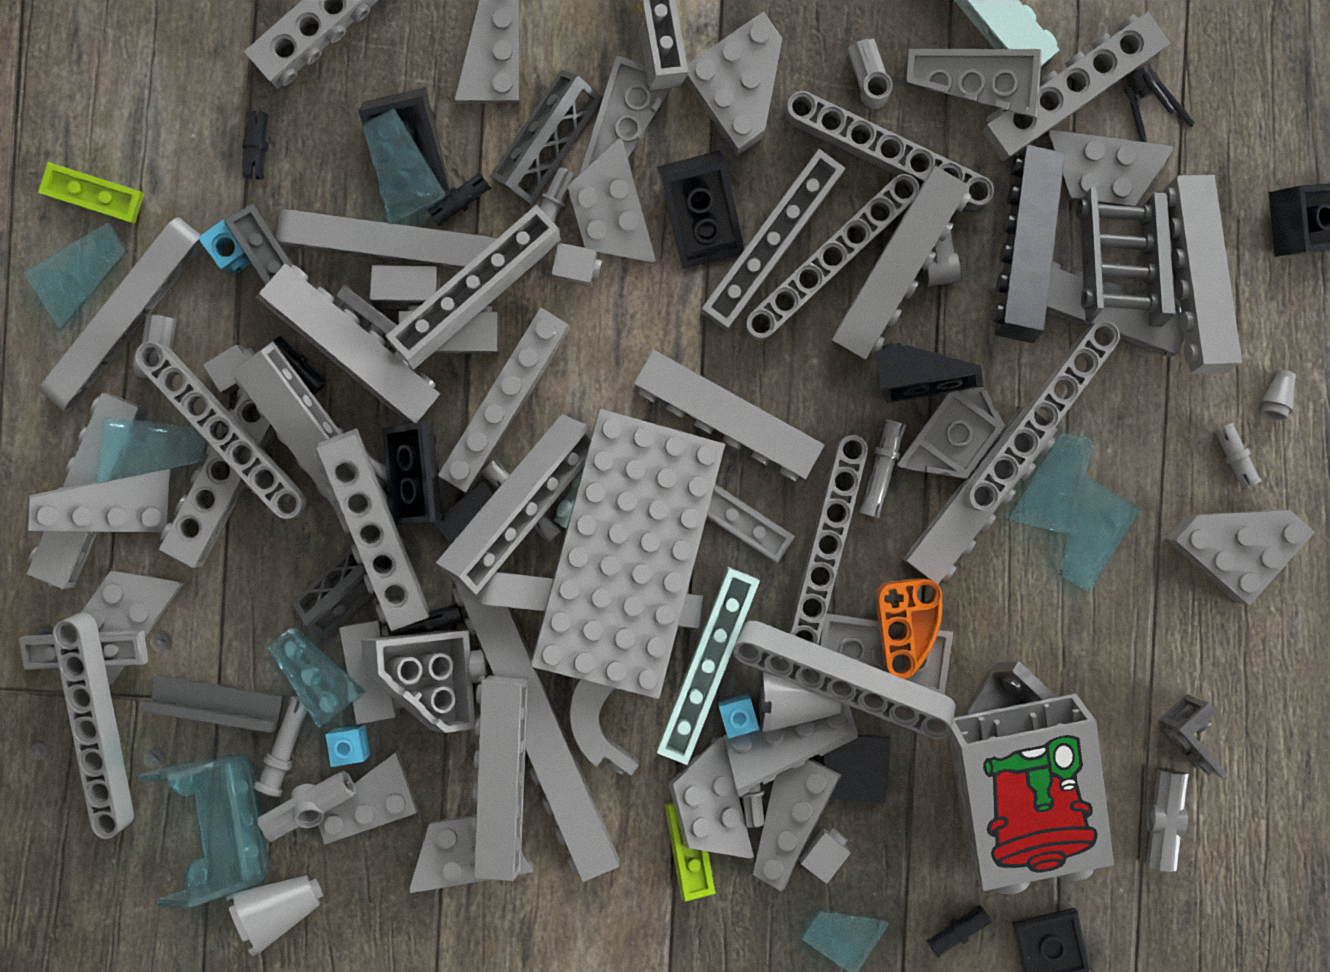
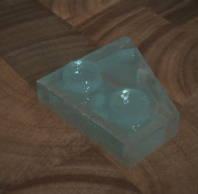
[800,910,889,972]

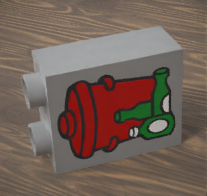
[949,694,1114,894]

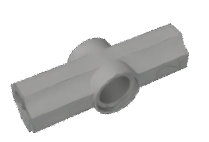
[1146,769,1188,872]
[258,770,356,842]

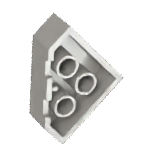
[684,11,782,156]
[1164,510,1315,606]
[361,629,475,733]

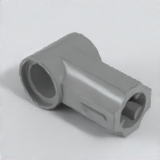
[847,39,893,109]
[923,231,961,287]
[133,314,177,379]

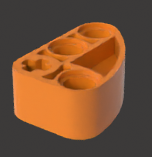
[875,578,943,679]

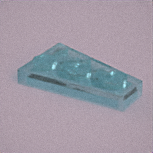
[23,223,128,329]
[268,627,366,728]

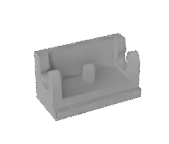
[370,265,440,310]

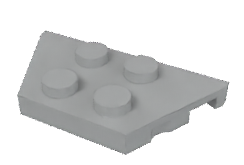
[1046,129,1173,207]
[567,138,656,262]
[895,387,1005,479]
[81,570,184,685]
[668,736,754,859]
[409,815,534,893]

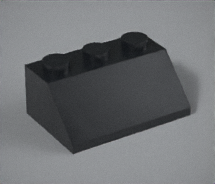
[382,422,442,525]

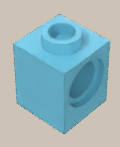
[198,219,250,274]
[718,693,760,739]
[326,724,370,767]

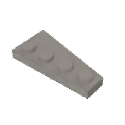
[454,0,520,103]

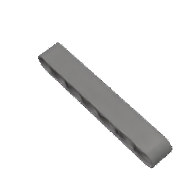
[785,91,994,211]
[745,174,919,341]
[275,209,496,270]
[39,217,203,413]
[964,321,1120,511]
[135,342,308,519]
[788,435,868,645]
[477,572,703,628]
[53,612,134,839]
[733,621,956,739]

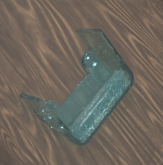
[137,755,269,908]

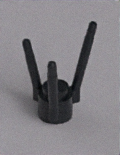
[1124,64,1195,142]

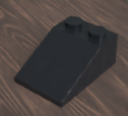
[358,87,450,205]
[657,150,745,269]
[1268,184,1330,257]
[875,343,984,404]

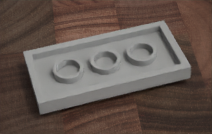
[819,613,953,695]

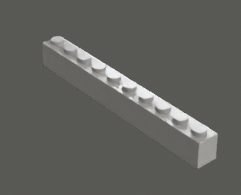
[452,571,620,882]

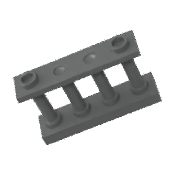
[1076,187,1175,327]

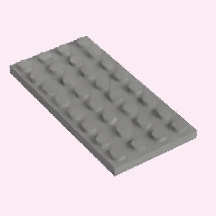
[530,409,725,699]

